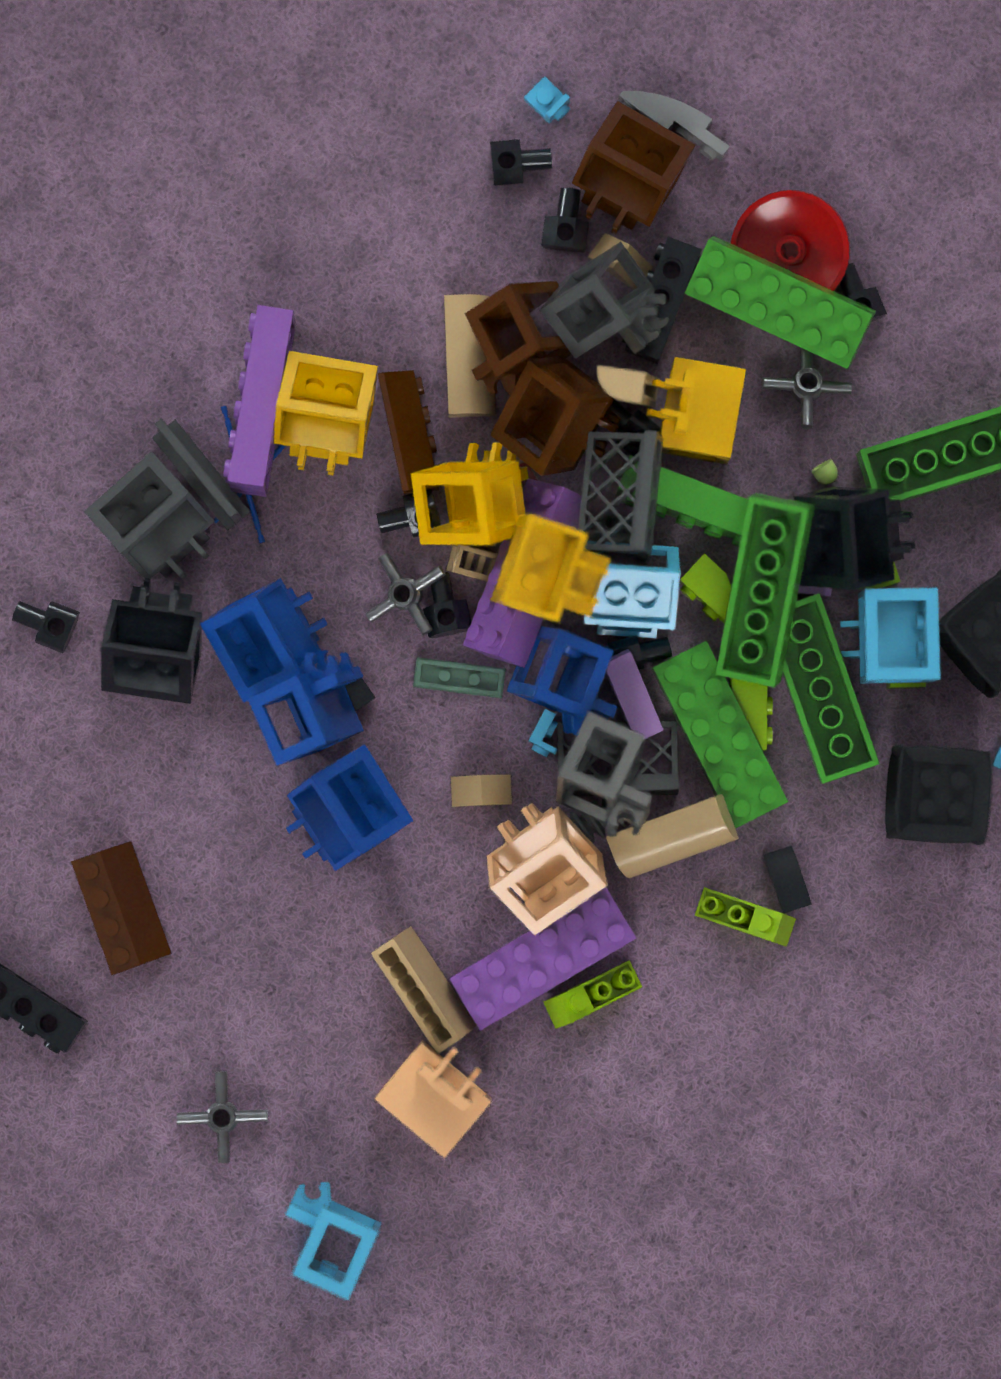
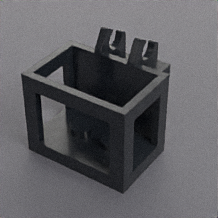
[793,487,915,590]
[101,578,202,704]

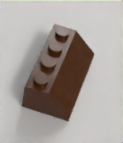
[378,370,439,496]
[71,841,172,975]

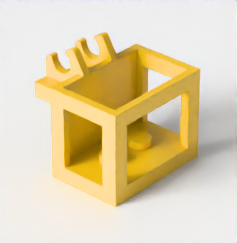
[274,351,378,475]
[647,357,746,465]
[411,443,528,545]
[490,514,610,622]

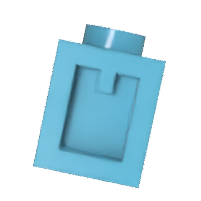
[524,76,570,124]
[528,709,558,757]

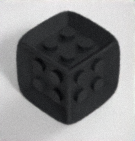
[939,569,1001,698]
[885,745,992,845]

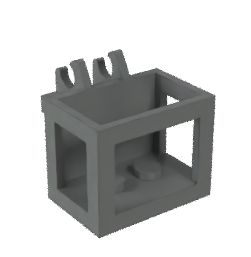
[540,242,669,359]
[84,451,215,580]
[556,711,652,837]

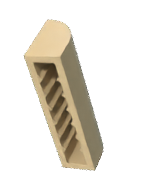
[444,294,496,418]
[597,366,660,408]
[606,794,739,878]
[371,926,477,1054]

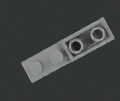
[618,91,730,161]

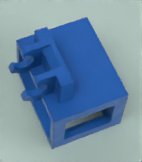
[200,578,328,703]
[506,626,618,736]
[248,650,364,766]
[286,744,414,871]

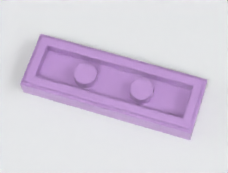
[606,649,663,739]

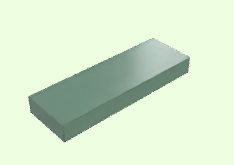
[413,657,506,699]

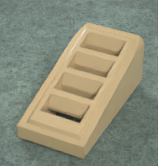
[446,545,498,582]

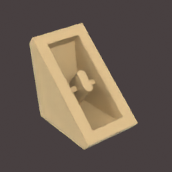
[588,233,653,290]
[451,774,512,807]

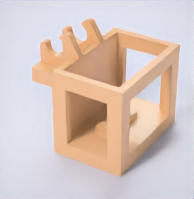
[487,803,607,935]
[375,1040,492,1158]

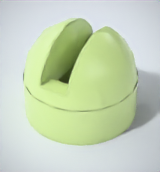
[811,459,838,484]

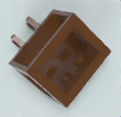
[572,101,696,234]
[465,281,572,395]
[490,356,621,476]

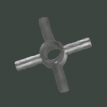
[762,348,852,429]
[366,553,446,635]
[177,1071,268,1163]

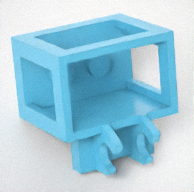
[584,541,680,639]
[840,588,940,684]
[285,1182,381,1300]

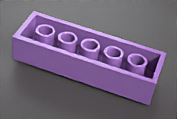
[223,305,296,497]
[463,478,582,668]
[449,887,636,1031]

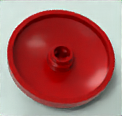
[731,190,851,291]

